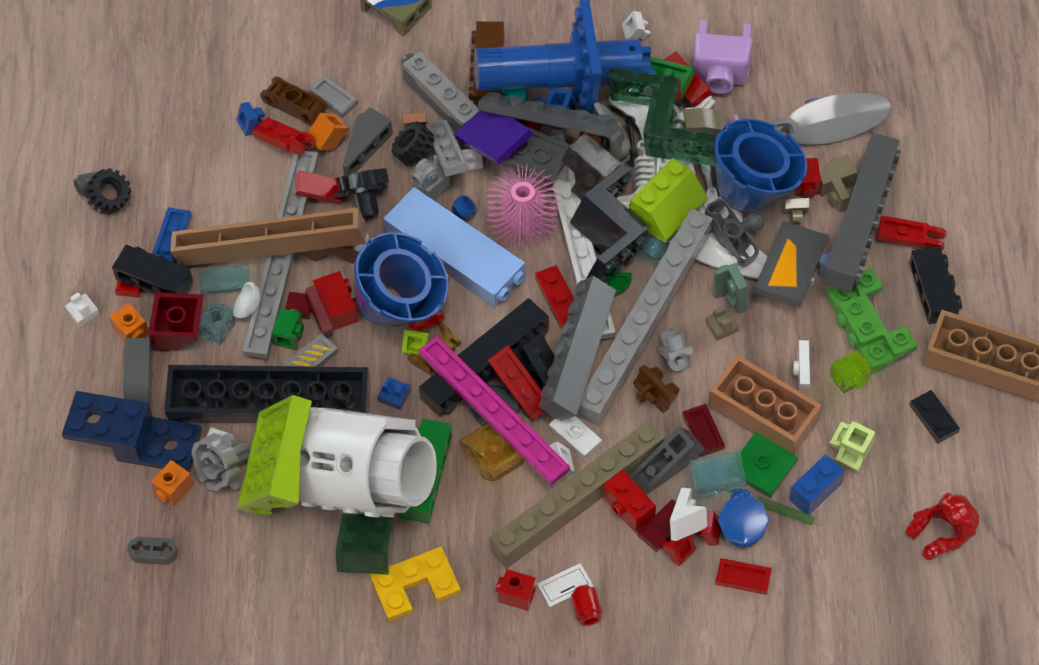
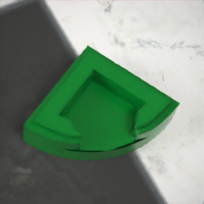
[608,272,632,297]

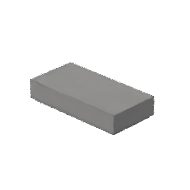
[308,75,358,119]

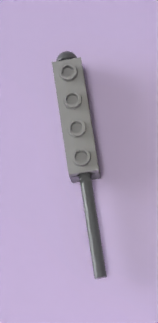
[401,51,527,179]

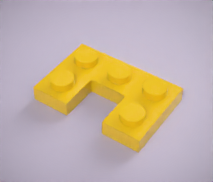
[369,546,461,622]

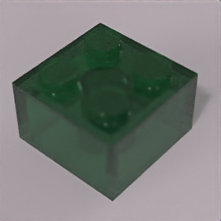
[335,513,395,575]

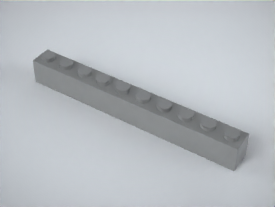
[577,208,713,426]

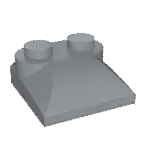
[594,102,631,167]

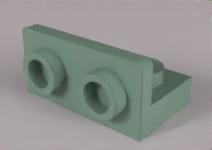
[713,263,748,314]

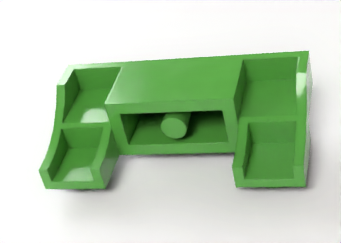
[826,268,917,375]

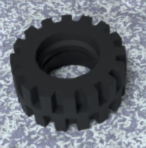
[391,121,435,166]
[85,168,131,214]

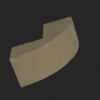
[683,108,731,140]

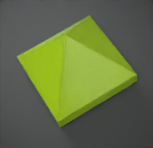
[401,329,429,356]

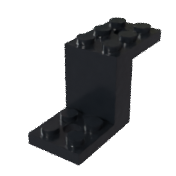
[570,159,649,283]

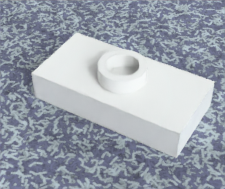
[793,340,810,396]
[549,416,602,460]

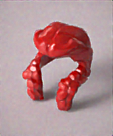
[905,493,980,561]

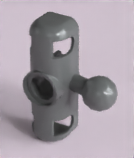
[705,198,765,267]

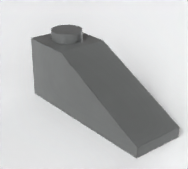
[343,107,393,177]
[629,426,705,495]

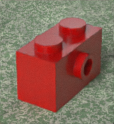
[603,470,656,533]

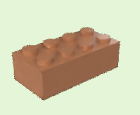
[708,355,822,454]

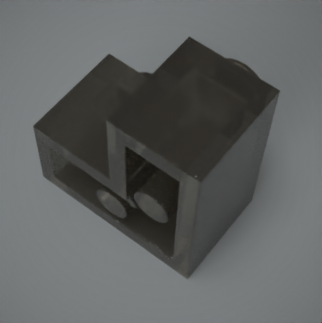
[561,133,621,200]

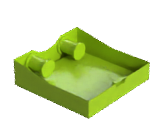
[236,395,312,517]

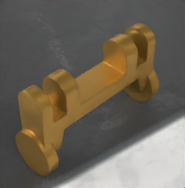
[407,323,462,375]

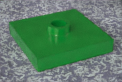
[728,432,798,498]

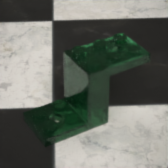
[608,68,716,167]

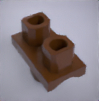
[633,365,680,413]

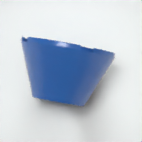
[714,119,807,213]
[354,232,449,327]

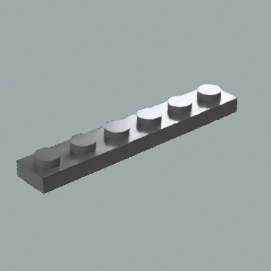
[478,92,619,137]

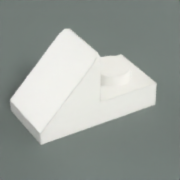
[670,488,707,541]

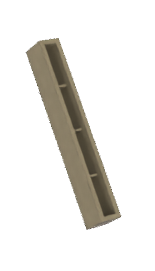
[489,421,664,569]

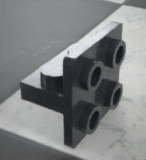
[512,334,555,391]

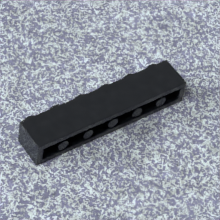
[419,298,549,417]

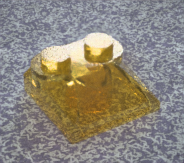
[459,423,525,481]

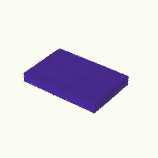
[454,110,533,165]

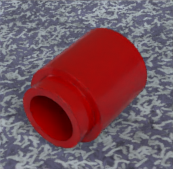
[571,585,602,626]

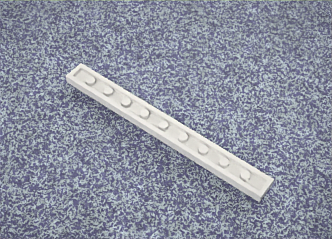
[551,134,615,340]

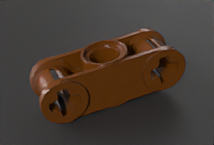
[260,76,328,126]

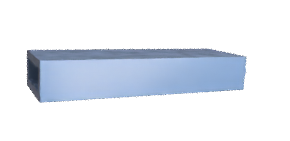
[383,187,526,308]

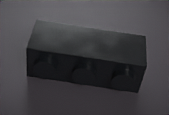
[112,244,193,294]
[909,246,962,325]

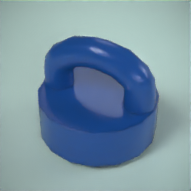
[452,195,477,221]

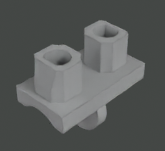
[656,328,693,371]

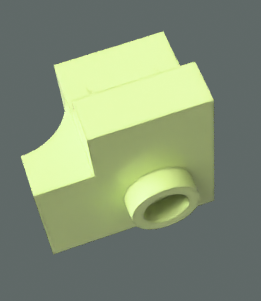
[830,421,876,473]

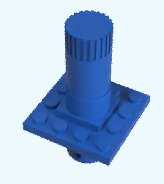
[474,0,655,114]

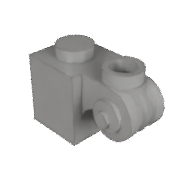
[411,158,450,201]

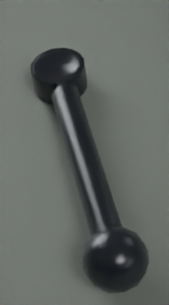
[625,115,638,163]

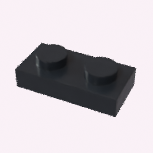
[909,390,960,444]

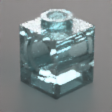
[199,301,236,346]

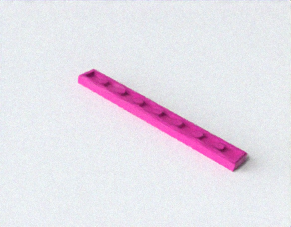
[418,336,570,486]

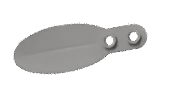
[769,93,891,145]

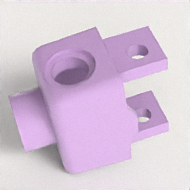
[693,20,753,94]

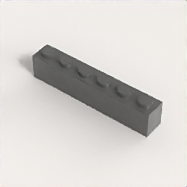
[539,276,616,421]

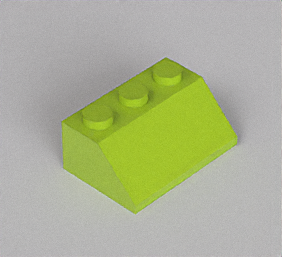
[629,158,708,243]

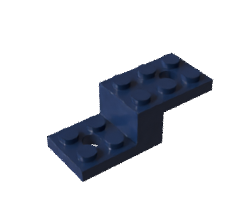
[62,391,203,473]

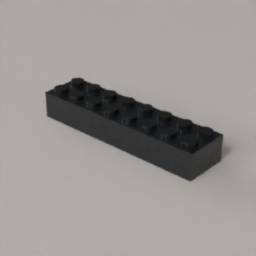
[165,365,371,423]

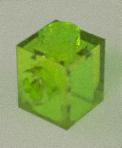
[830,350,871,394]

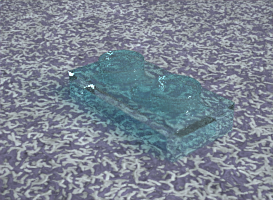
[199,265,249,295]

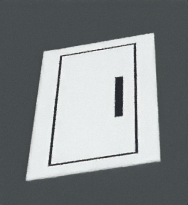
[537,563,593,607]

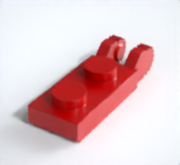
[252,117,315,155]
[876,215,947,251]

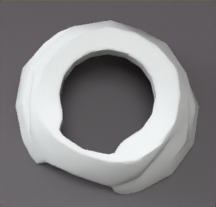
[233,282,261,318]

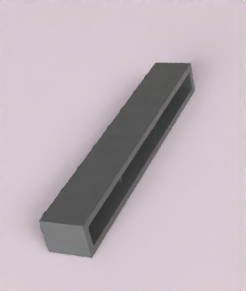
[823,132,901,293]

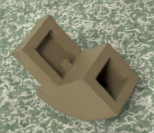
[820,154,858,213]

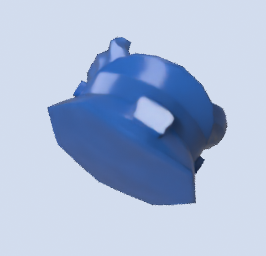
[718,489,770,548]

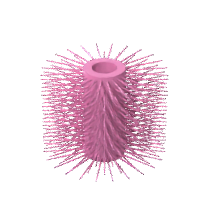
[487,164,559,252]

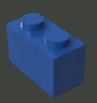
[789,454,845,516]

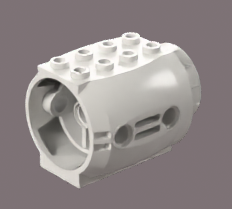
[299,407,437,517]

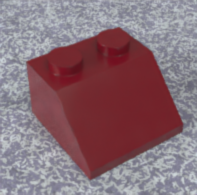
[148,292,204,351]

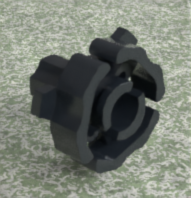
[333,168,389,217]

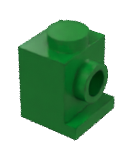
[271,308,304,351]

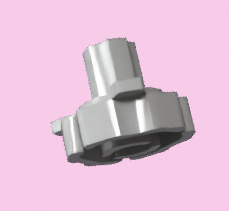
[192,432,250,491]

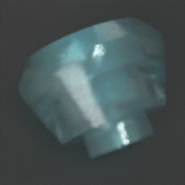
[639,234,670,260]

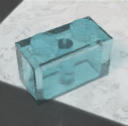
[690,451,748,498]

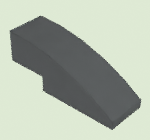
[123,338,153,406]

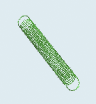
[755,496,821,525]

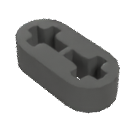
[128,537,178,565]

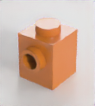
[308,113,349,151]
[109,302,149,341]
[151,460,194,506]

